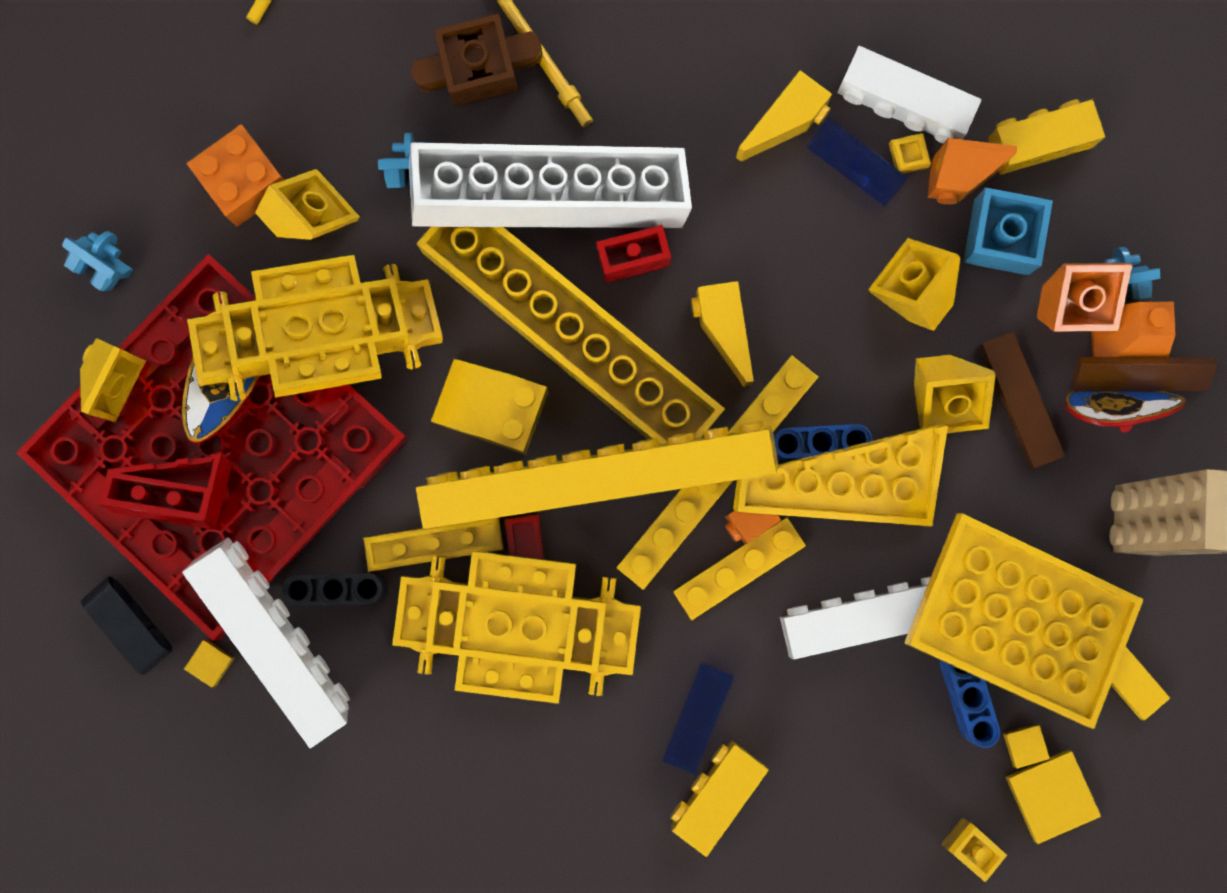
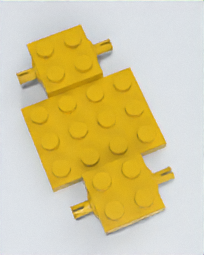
[187,255,443,401]
[392,551,641,704]

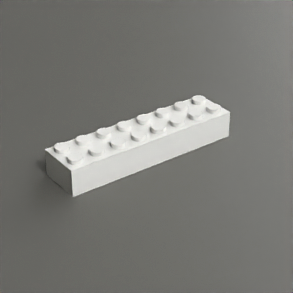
[409,143,692,228]

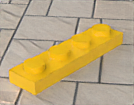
[672,517,806,620]

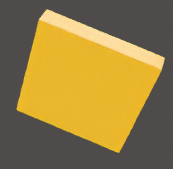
[1006,750,1101,844]

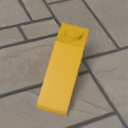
[736,70,832,162]
[691,281,754,387]

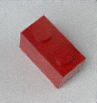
[596,225,671,284]

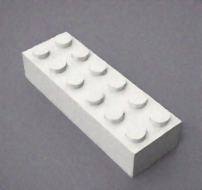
[182,537,350,748]

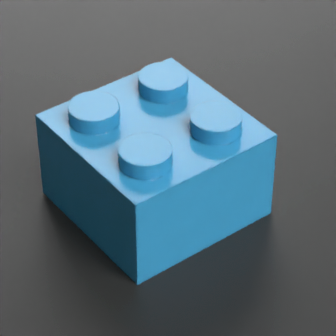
[963,187,1053,276]

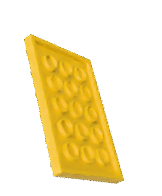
[904,513,1144,729]

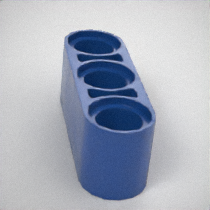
[774,424,873,462]
[939,660,1000,748]

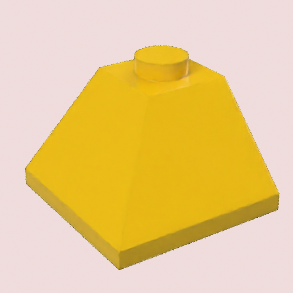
[255,169,360,240]
[868,238,961,331]
[80,338,146,422]
[914,355,996,433]

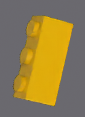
[987,99,1106,175]
[670,740,769,857]

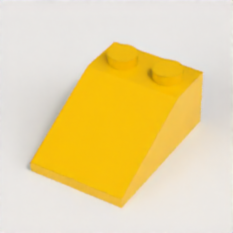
[431,359,549,455]

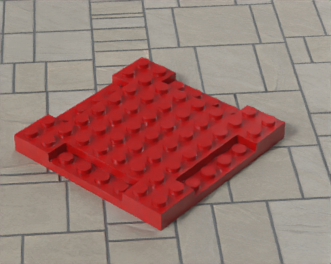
[16,254,409,641]

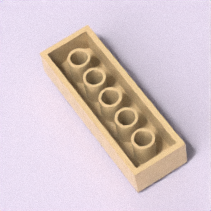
[1109,469,1227,556]

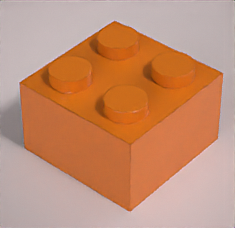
[186,124,284,227]

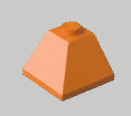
[927,138,1017,205]
[1037,263,1132,332]
[1091,301,1175,357]

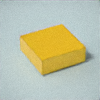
[889,133,931,175]
[184,639,235,688]
[1003,724,1050,769]

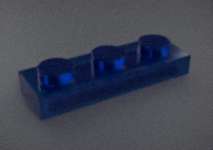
[807,118,908,207]
[662,663,734,774]

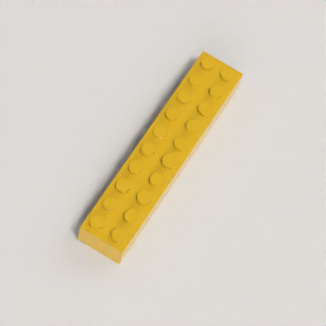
[416,226,725,444]
[416,421,779,529]

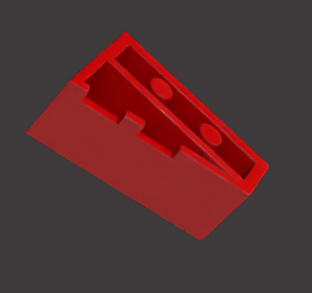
[98,453,232,530]

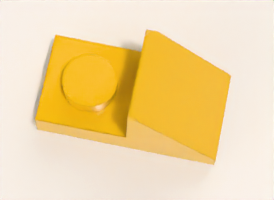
[941,818,1007,883]

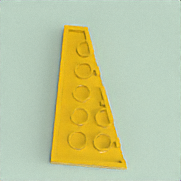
[733,424,948,526]

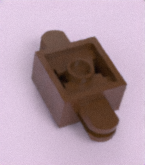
[411,13,543,107]

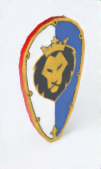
[182,357,261,444]
[1065,391,1186,433]

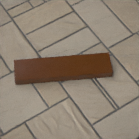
[979,332,1065,469]
[1071,357,1218,391]

